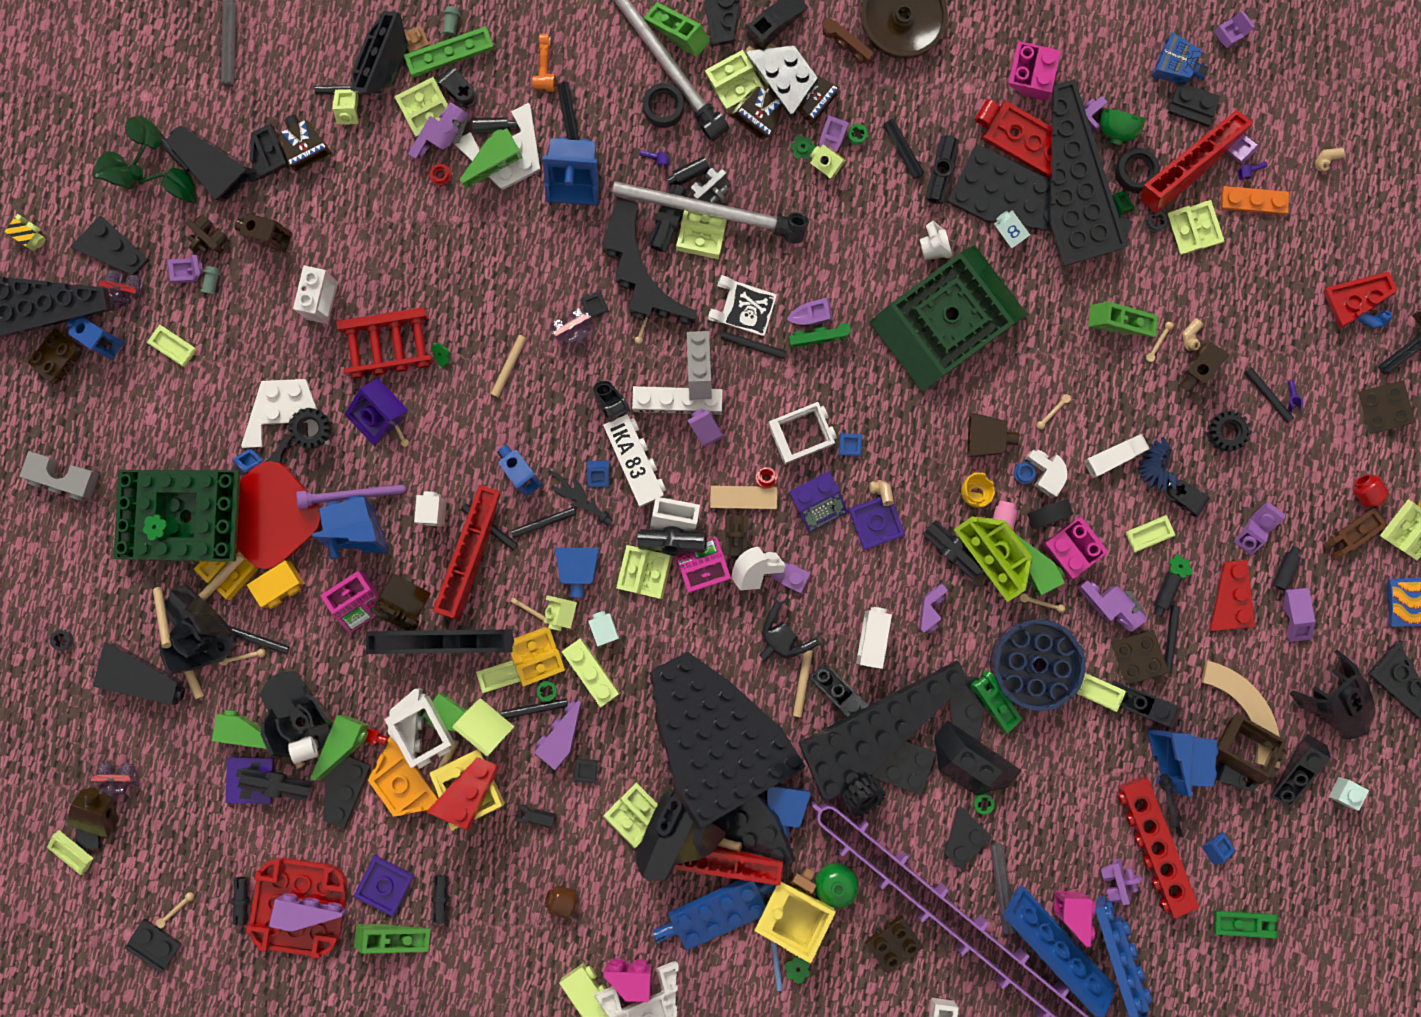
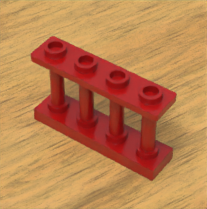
[336,307,435,379]

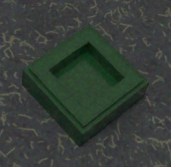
[1112,190,1135,216]

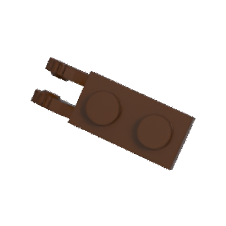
[822,18,873,65]
[1323,507,1387,560]

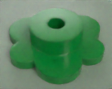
[791,135,816,159]
[431,342,449,367]
[143,515,167,541]
[1168,554,1193,579]
[785,956,810,984]

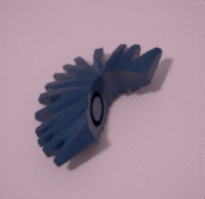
[1138,437,1178,491]

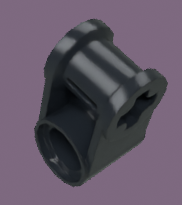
[436,66,477,108]
[593,381,630,423]
[1164,480,1210,518]
[1215,760,1260,791]

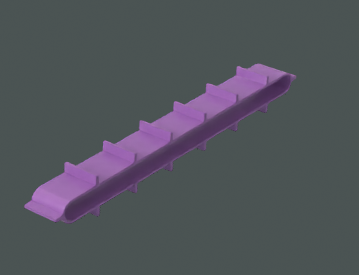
[810,800,1088,1017]

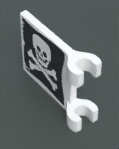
[707,275,777,336]

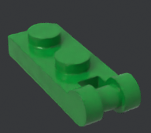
[788,323,851,348]
[970,670,1022,734]
[1213,910,1278,938]

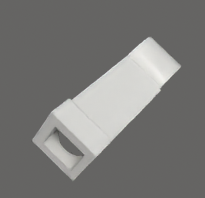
[1083,434,1150,478]

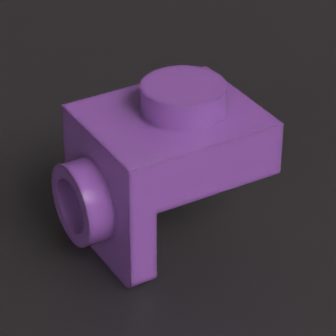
[1214,11,1255,48]
[1084,96,1107,134]
[166,255,203,283]

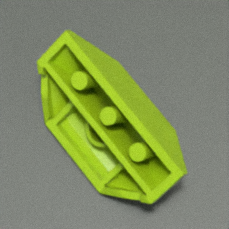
[954,516,1033,602]

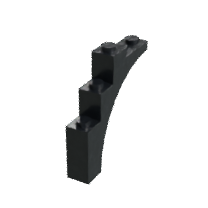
[602,197,698,325]
[366,629,514,654]

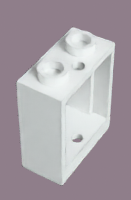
[293,266,338,324]
[768,402,837,465]
[856,607,892,669]
[384,696,455,769]

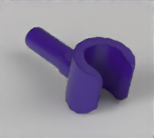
[639,150,669,167]
[1238,162,1267,180]
[1287,380,1303,412]

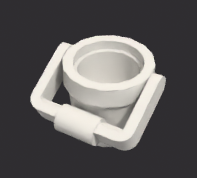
[920,221,952,261]

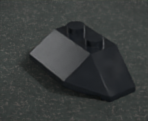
[351,11,408,95]
[934,720,1021,795]

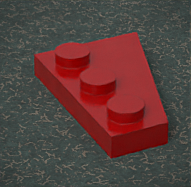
[1323,272,1398,329]
[1209,560,1255,631]
[426,757,500,831]

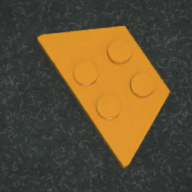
[368,736,439,817]

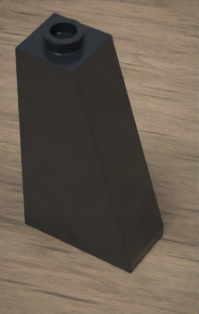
[166,125,256,202]
[92,642,185,705]

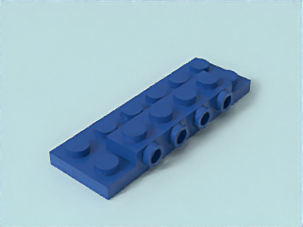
[1002,885,1117,1017]
[1095,895,1153,1017]

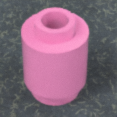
[993,501,1018,530]

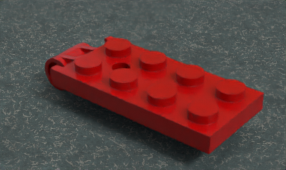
[975,99,1051,179]

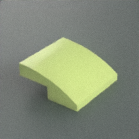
[705,50,764,112]
[394,77,448,137]
[1167,200,1224,255]
[676,210,727,259]
[1380,500,1421,561]
[616,545,673,599]
[452,698,514,757]
[602,783,658,849]

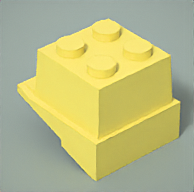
[430,749,505,830]
[755,881,835,963]

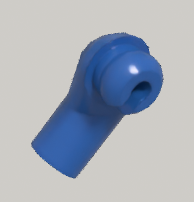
[1357,310,1392,329]

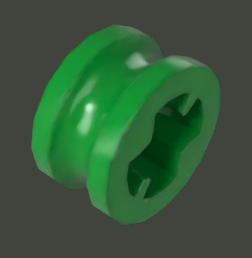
[847,124,868,145]
[537,681,557,701]
[973,793,995,815]

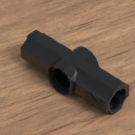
[924,135,959,204]
[648,184,689,253]
[922,520,983,579]
[637,526,707,556]
[238,768,311,801]

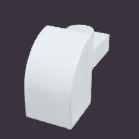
[1025,450,1067,498]
[731,547,786,590]

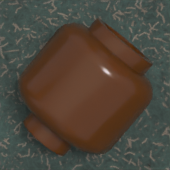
[544,886,580,918]

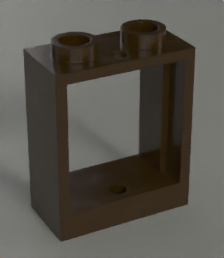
[1216,713,1287,785]

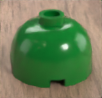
[1100,108,1146,145]
[814,862,859,909]

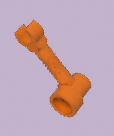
[532,34,557,92]

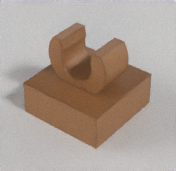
[405,25,430,53]
[788,868,816,895]

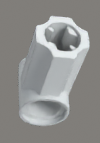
[288,736,319,764]

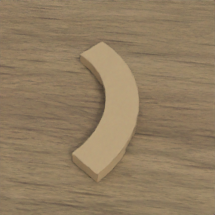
[1201,661,1280,768]

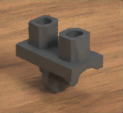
[690,168,731,204]

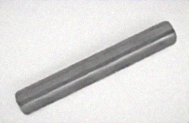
[221,0,236,85]
[990,843,1016,934]

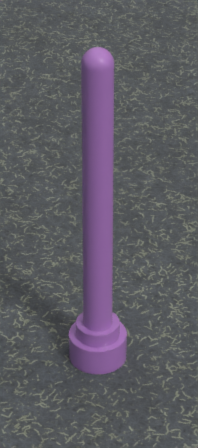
[296,485,406,510]

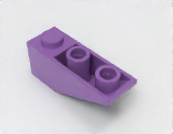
[534,699,582,770]
[269,893,348,932]

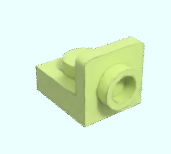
[332,89,359,124]

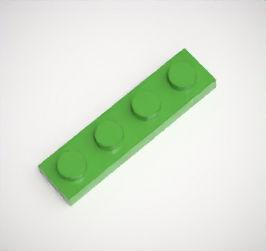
[404,26,494,78]

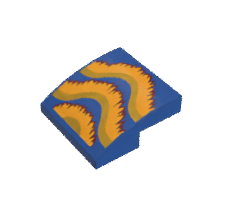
[1386,578,1421,627]

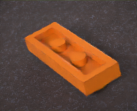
[1220,186,1289,215]

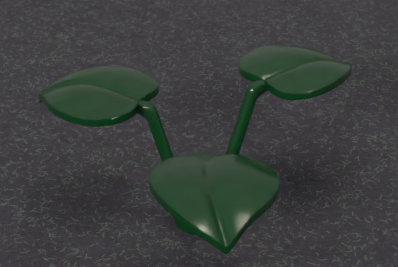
[92,115,197,204]

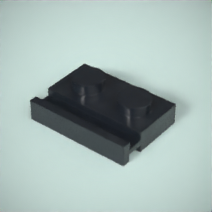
[1167,82,1220,127]
[124,919,182,973]

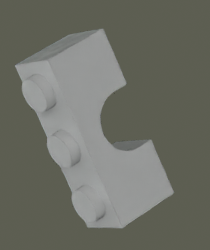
[687,331,712,400]
[19,451,99,501]

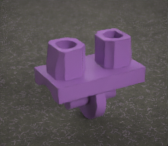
[1101,859,1142,905]

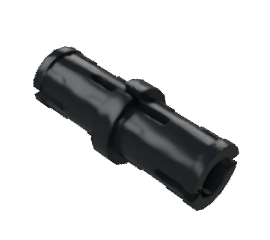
[431,875,450,923]
[231,876,250,926]

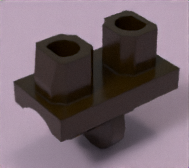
[185,214,228,254]
[724,515,748,556]

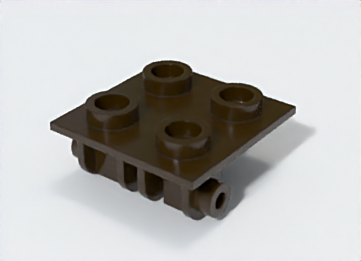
[27,328,83,384]
[1358,380,1416,434]
[371,573,431,631]
[1111,630,1169,685]
[865,916,924,974]

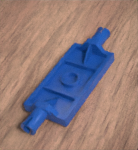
[652,880,776,951]

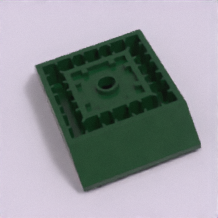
[869,245,1028,392]
[113,470,241,562]

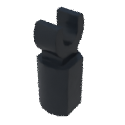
[515,804,556,829]

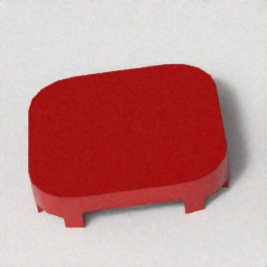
[237,461,323,569]
[246,858,348,958]

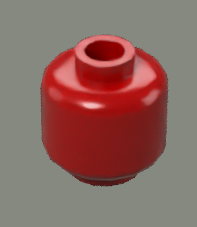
[1353,474,1389,508]

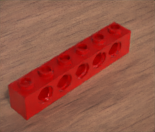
[1117,777,1200,918]

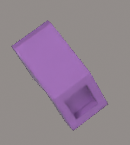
[688,409,725,447]
[1234,501,1285,555]
[918,584,948,633]
[1283,588,1316,642]

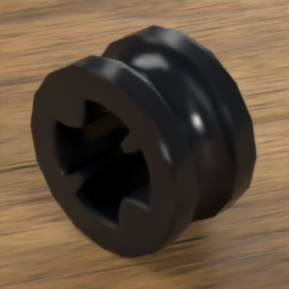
[1146,211,1168,232]
[50,630,74,650]

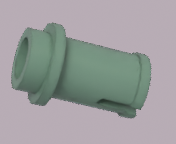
[442,6,460,36]
[200,266,221,295]

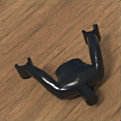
[759,591,829,661]

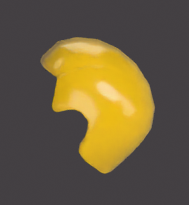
[961,473,995,508]

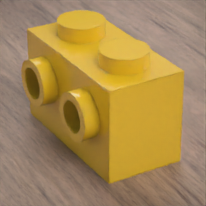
[247,560,305,609]

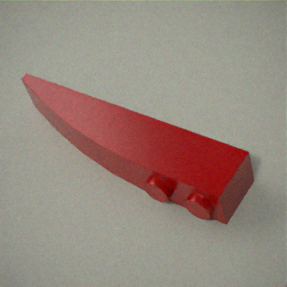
[1140,110,1253,213]
[433,485,501,621]
[674,846,783,886]

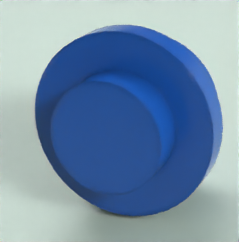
[1014,462,1036,484]

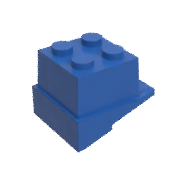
[543,137,600,206]
[312,495,389,560]
[1148,729,1218,797]

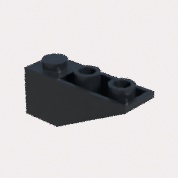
[746,0,809,49]
[809,662,869,717]
[1112,680,1182,730]
[1271,734,1331,808]

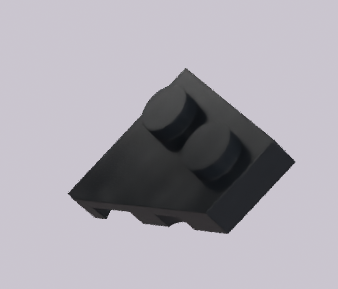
[249,124,289,182]
[944,806,992,869]

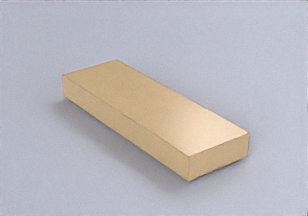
[710,486,777,509]

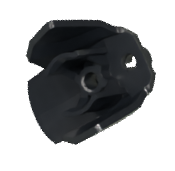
[159,585,236,675]
[1290,650,1376,740]
[260,671,334,757]
[635,790,726,881]

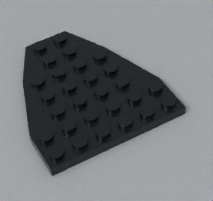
[650,652,806,831]

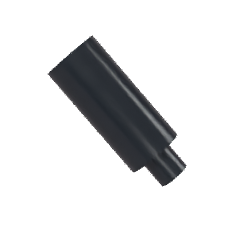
[472,117,517,134]
[666,156,710,186]
[1271,546,1301,591]
[1153,572,1182,617]

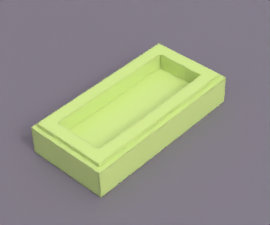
[147,324,197,367]
[1125,515,1176,553]
[476,661,520,693]
[1076,673,1126,712]
[47,830,93,876]

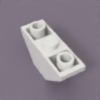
[388,688,426,757]

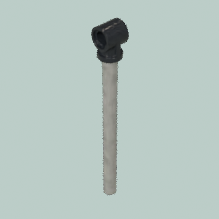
[614,0,730,142]
[612,182,809,244]

